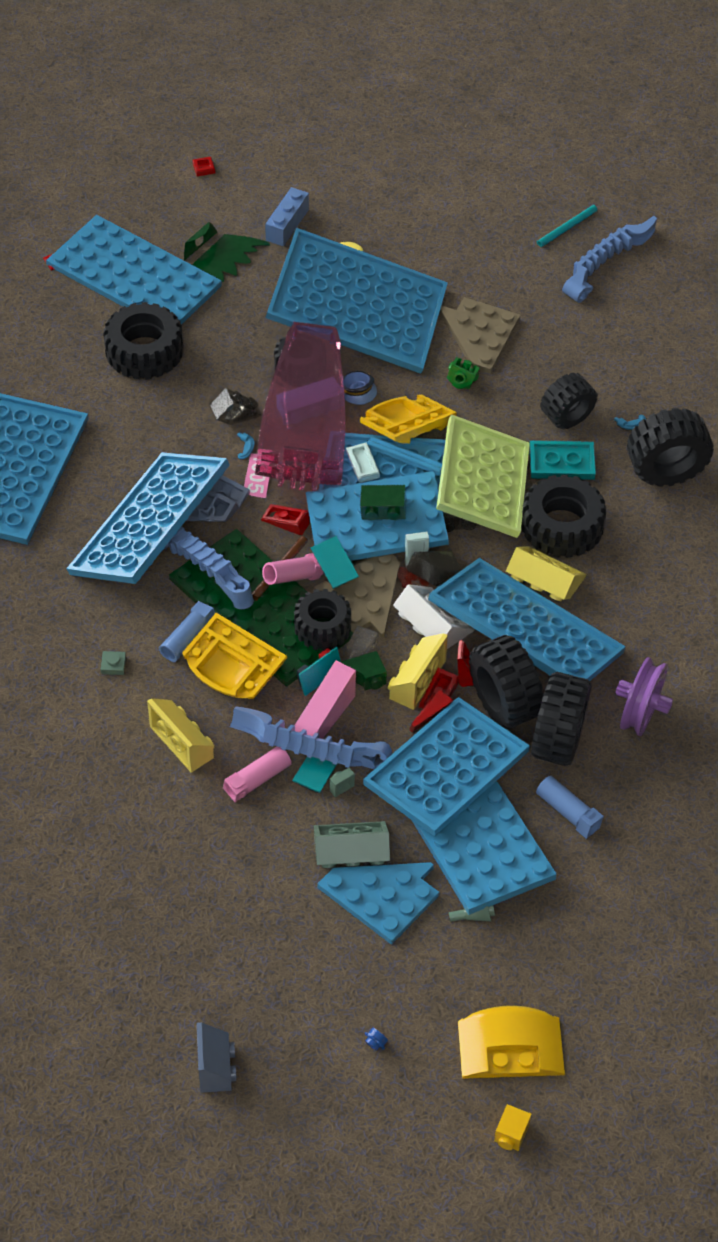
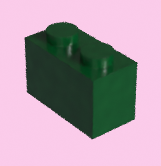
[360,485,407,520]

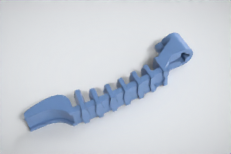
[562,216,657,303]
[164,527,254,609]
[230,706,392,769]

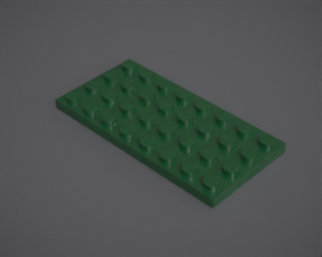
[169,529,354,687]

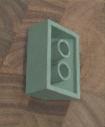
[313,821,390,868]

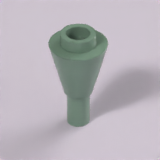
[449,905,495,922]

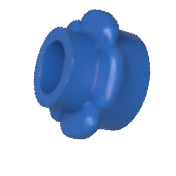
[365,1027,388,1051]

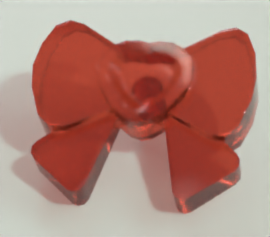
[398,564,430,588]

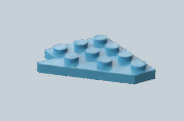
[317,862,439,945]

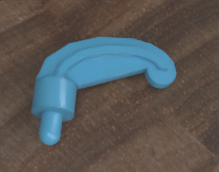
[614,415,646,430]
[237,432,255,459]

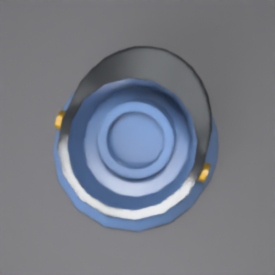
[340,371,377,405]

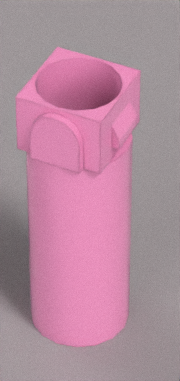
[262,553,323,585]
[223,746,291,802]

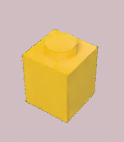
[494,1104,531,1151]

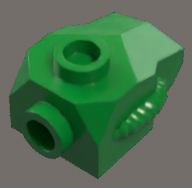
[446,357,480,389]

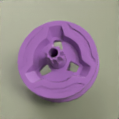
[615,657,673,736]

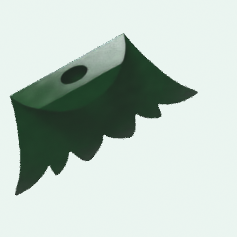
[184,222,270,294]

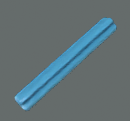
[368,436,442,476]

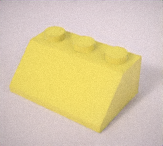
[506,546,587,601]
[388,633,448,710]
[147,699,214,773]

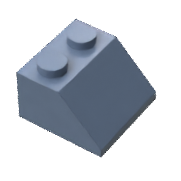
[197,1022,236,1093]

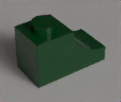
[341,651,387,691]

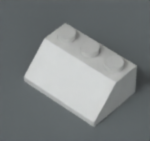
[393,584,475,649]

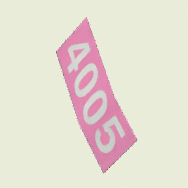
[244,453,274,498]

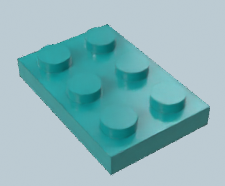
[529,441,596,480]

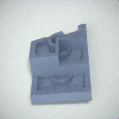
[186,475,250,522]

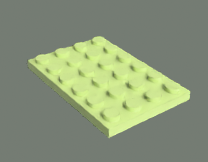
[436,414,530,538]

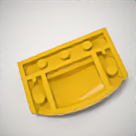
[360,395,457,444]
[182,613,287,699]
[458,1006,565,1079]

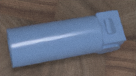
[159,601,215,662]
[536,776,604,839]

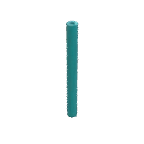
[537,205,598,247]

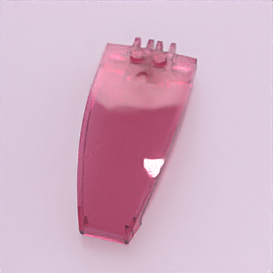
[255,322,345,491]

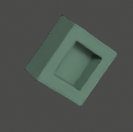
[101,651,126,675]
[330,768,355,797]

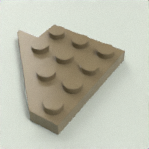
[439,297,520,374]
[314,554,400,638]

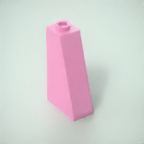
[295,660,356,739]

